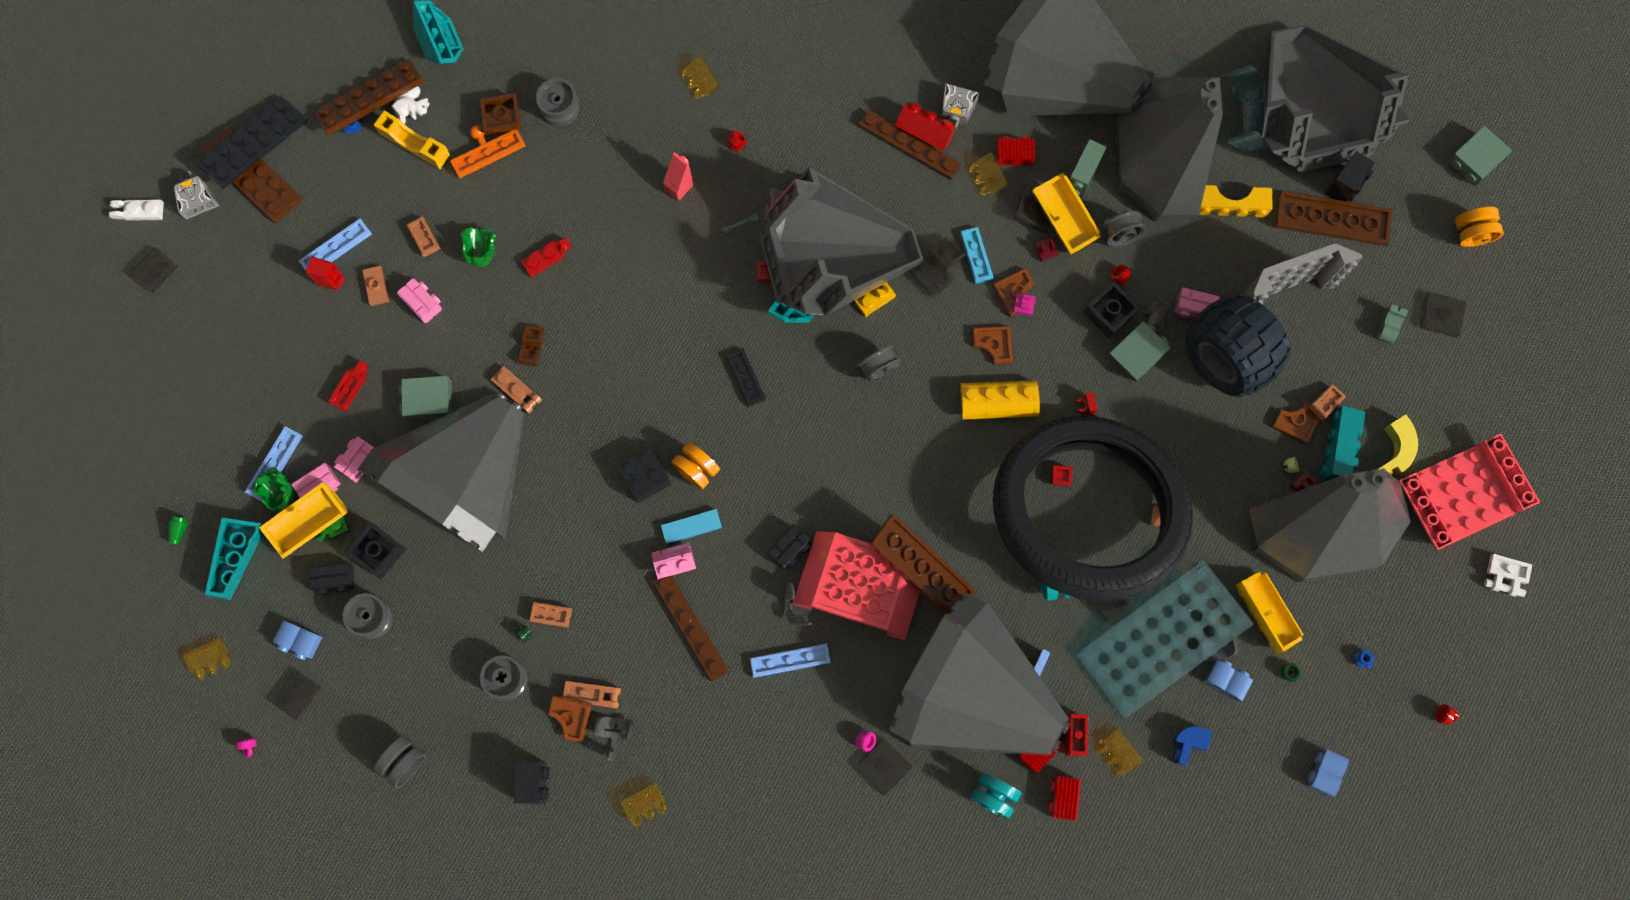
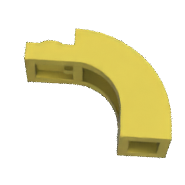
[1379,415,1418,476]

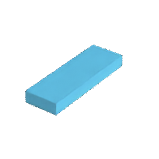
[959,227,994,284]
[661,509,722,545]

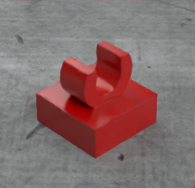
[1075,392,1098,416]

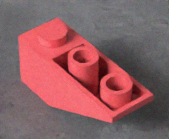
[663,152,693,201]

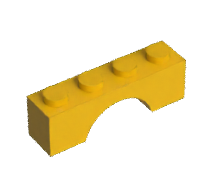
[374,111,450,169]
[1199,185,1272,218]

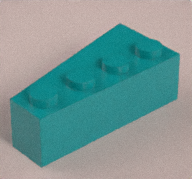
[1320,406,1365,482]
[205,518,263,600]

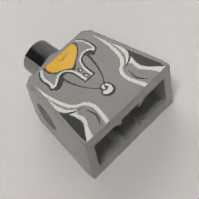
[941,84,979,130]
[174,172,219,219]

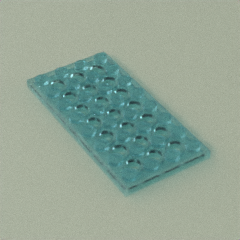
[1076,560,1254,719]

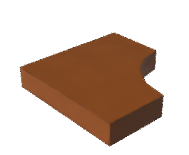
[992,268,1035,317]
[972,326,1013,365]
[1271,402,1320,445]
[548,694,592,743]

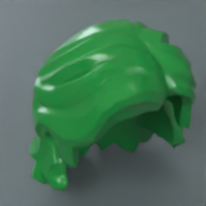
[460,227,497,267]
[253,467,295,512]

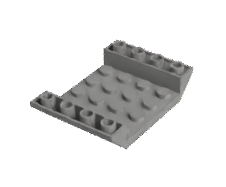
[1243,243,1363,304]

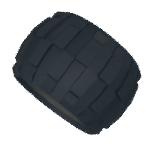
[1185,294,1291,398]

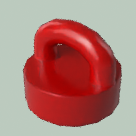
[727,131,747,152]
[1111,265,1130,286]
[1435,704,1460,725]

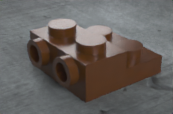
[480,93,522,135]

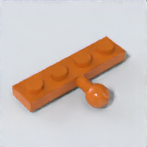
[451,125,525,178]

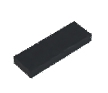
[726,348,766,407]

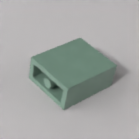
[1448,126,1512,186]
[1070,139,1106,199]
[1110,321,1170,382]
[399,376,452,421]

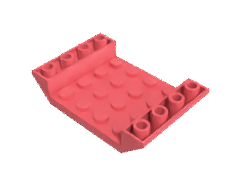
[1399,434,1540,551]
[792,531,920,641]

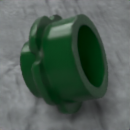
[514,625,532,643]
[1281,663,1300,682]

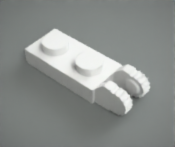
[109,200,164,220]

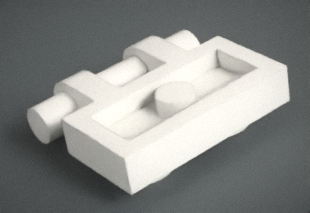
[1484,554,1532,597]

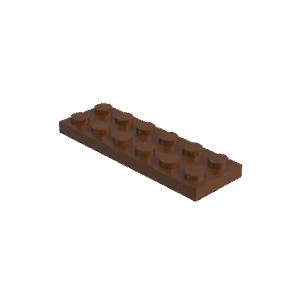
[314,59,424,136]
[200,126,303,224]
[1275,191,1392,246]
[869,514,976,615]

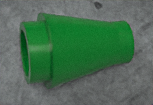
[167,515,188,545]

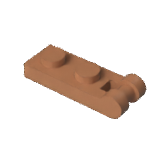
[491,366,542,414]
[563,681,621,709]

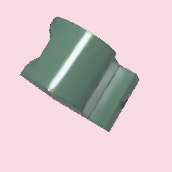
[1377,304,1408,344]

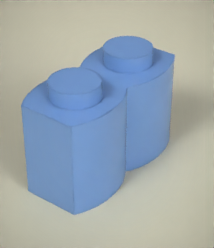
[273,620,322,660]
[1203,659,1253,702]
[1307,749,1349,797]

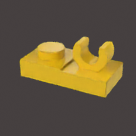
[855,282,896,317]

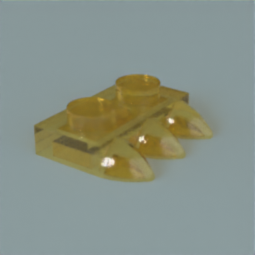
[682,56,720,99]
[969,152,1009,195]
[183,638,230,681]
[1097,728,1144,776]
[620,783,666,827]

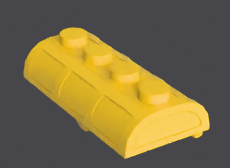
[1032,173,1101,255]
[960,380,1040,420]
[259,482,347,559]
[1235,571,1304,655]

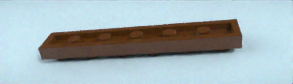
[858,109,961,180]
[653,575,729,682]

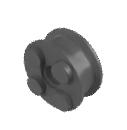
[1102,209,1147,247]
[856,345,901,382]

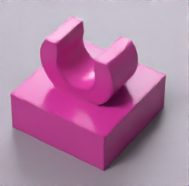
[1013,293,1036,317]

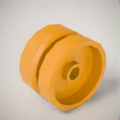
[1455,207,1504,247]
[671,442,720,490]

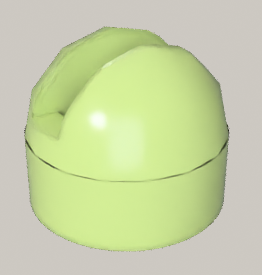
[1283,457,1299,473]

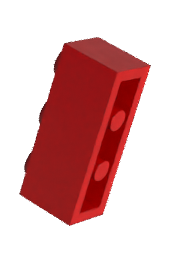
[895,102,957,151]

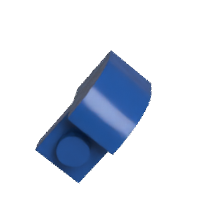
[1172,727,1212,766]

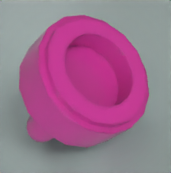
[855,730,876,752]
[235,738,257,758]

